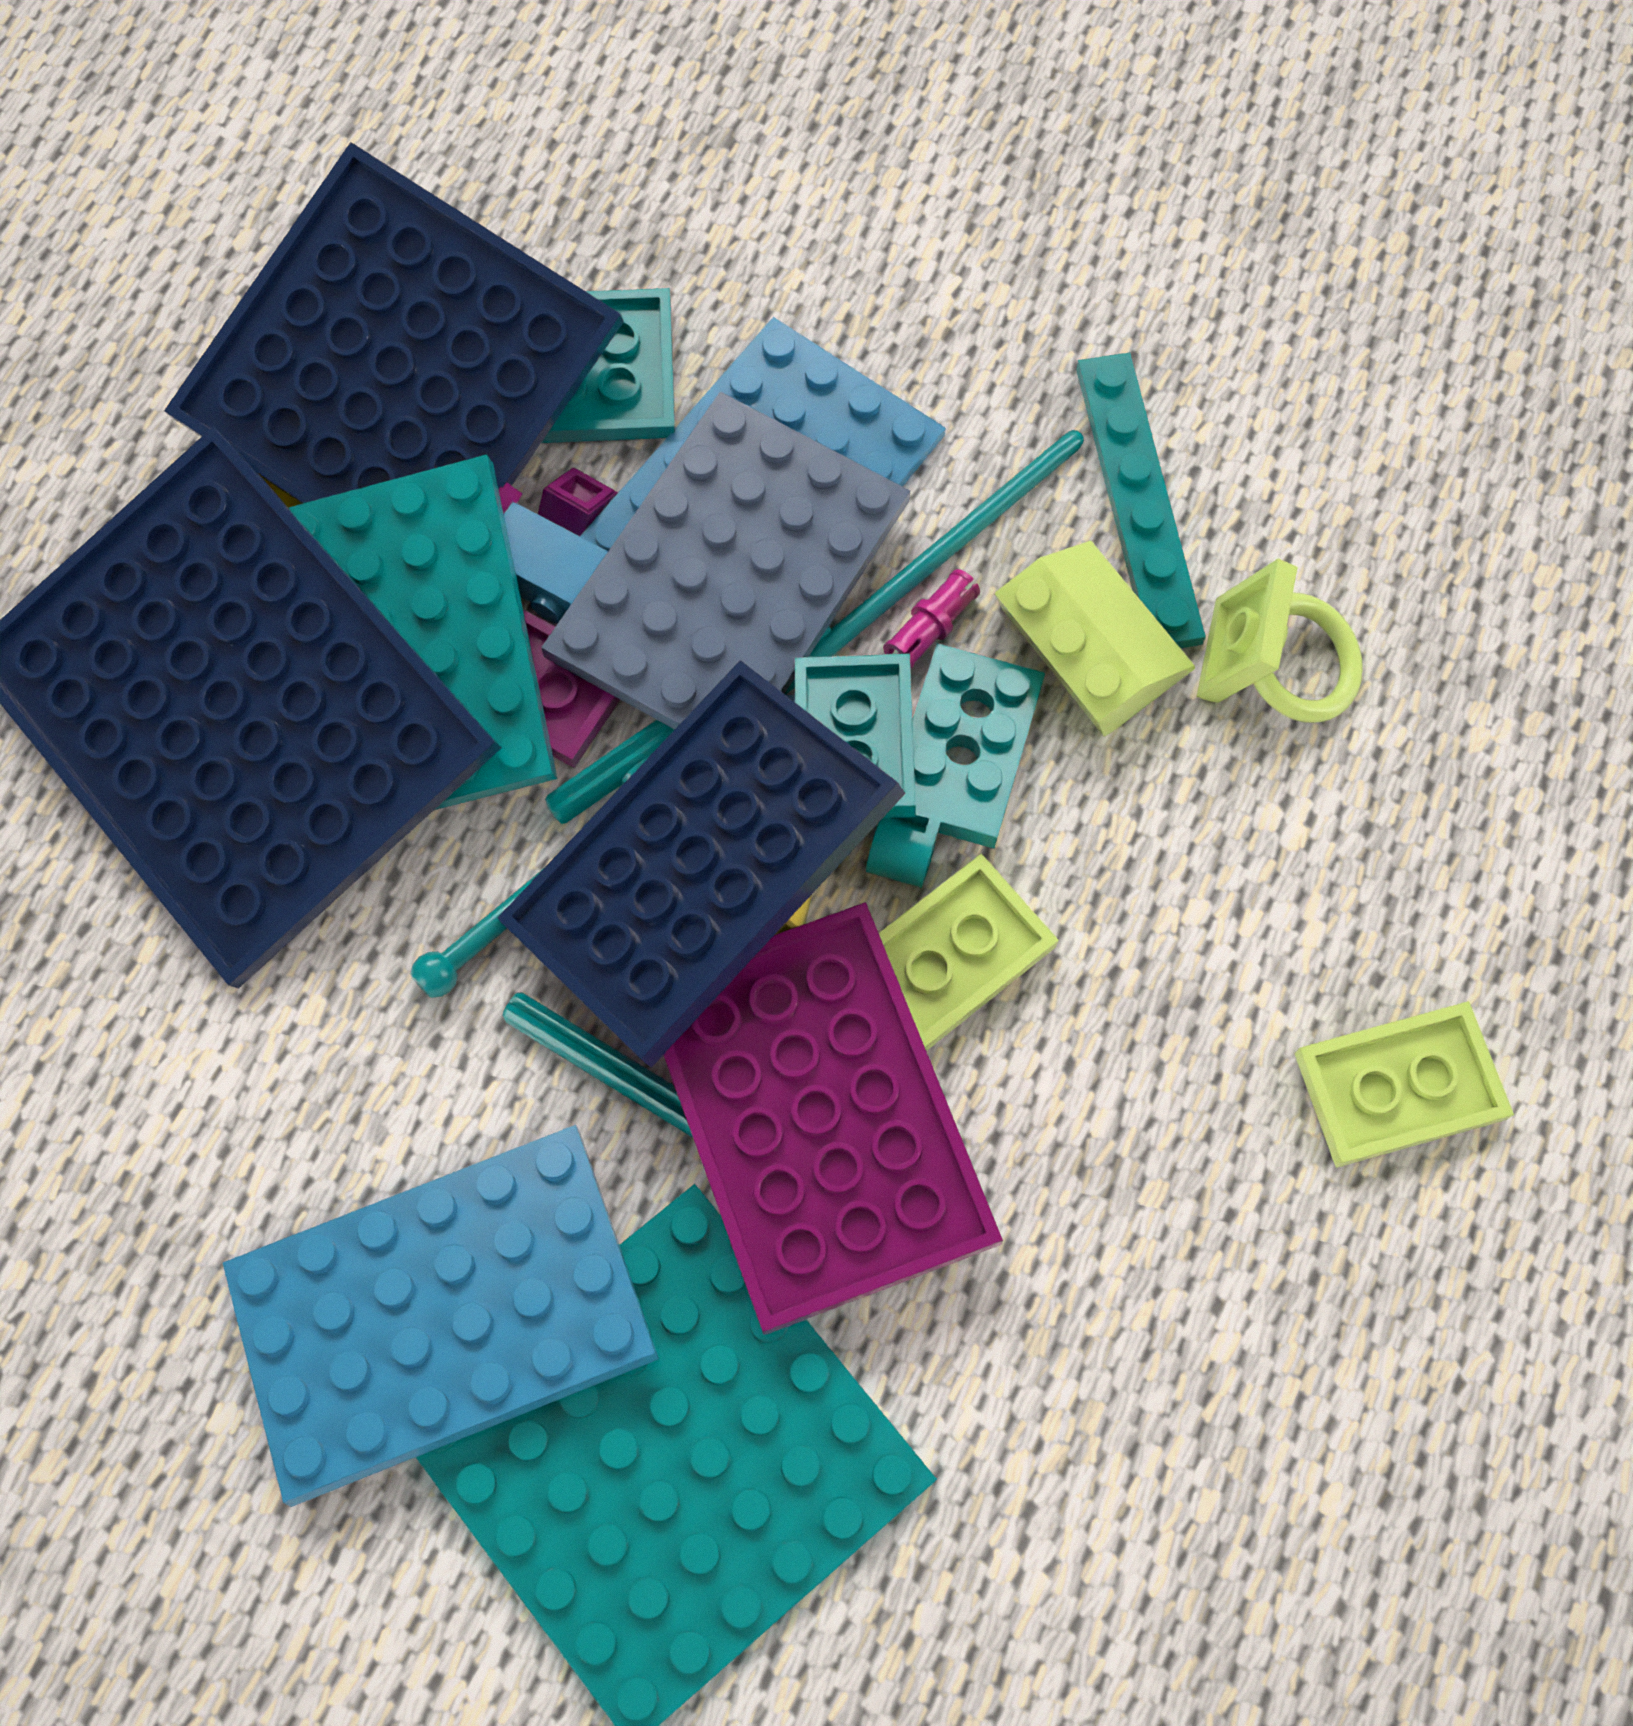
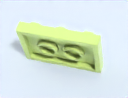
[879,853,1059,1051]
[1294,1001,1514,1168]

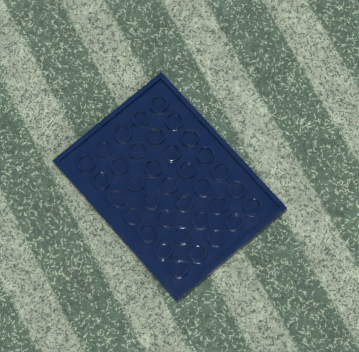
[0,426,502,989]

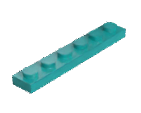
[1076,352,1206,648]

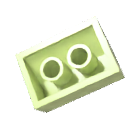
[995,541,1195,737]

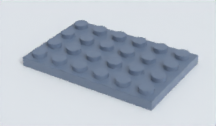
[541,392,910,730]

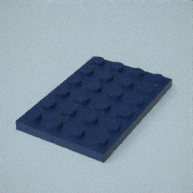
[497,660,906,1068]

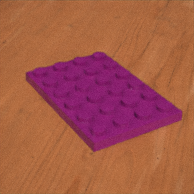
[664,902,1003,1335]

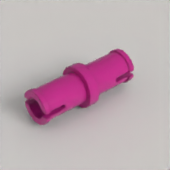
[883,569,980,669]

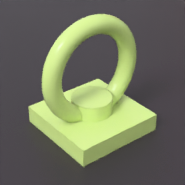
[1196,558,1363,723]

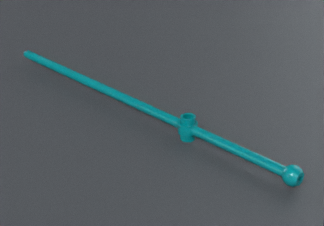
[410,430,1084,998]

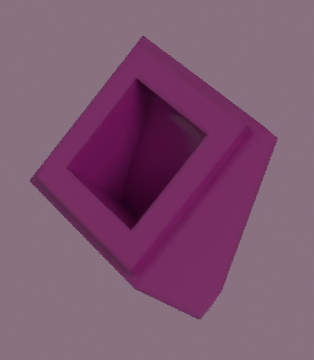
[537,468,618,536]

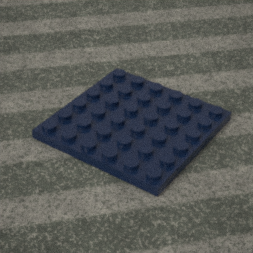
[164,142,624,504]

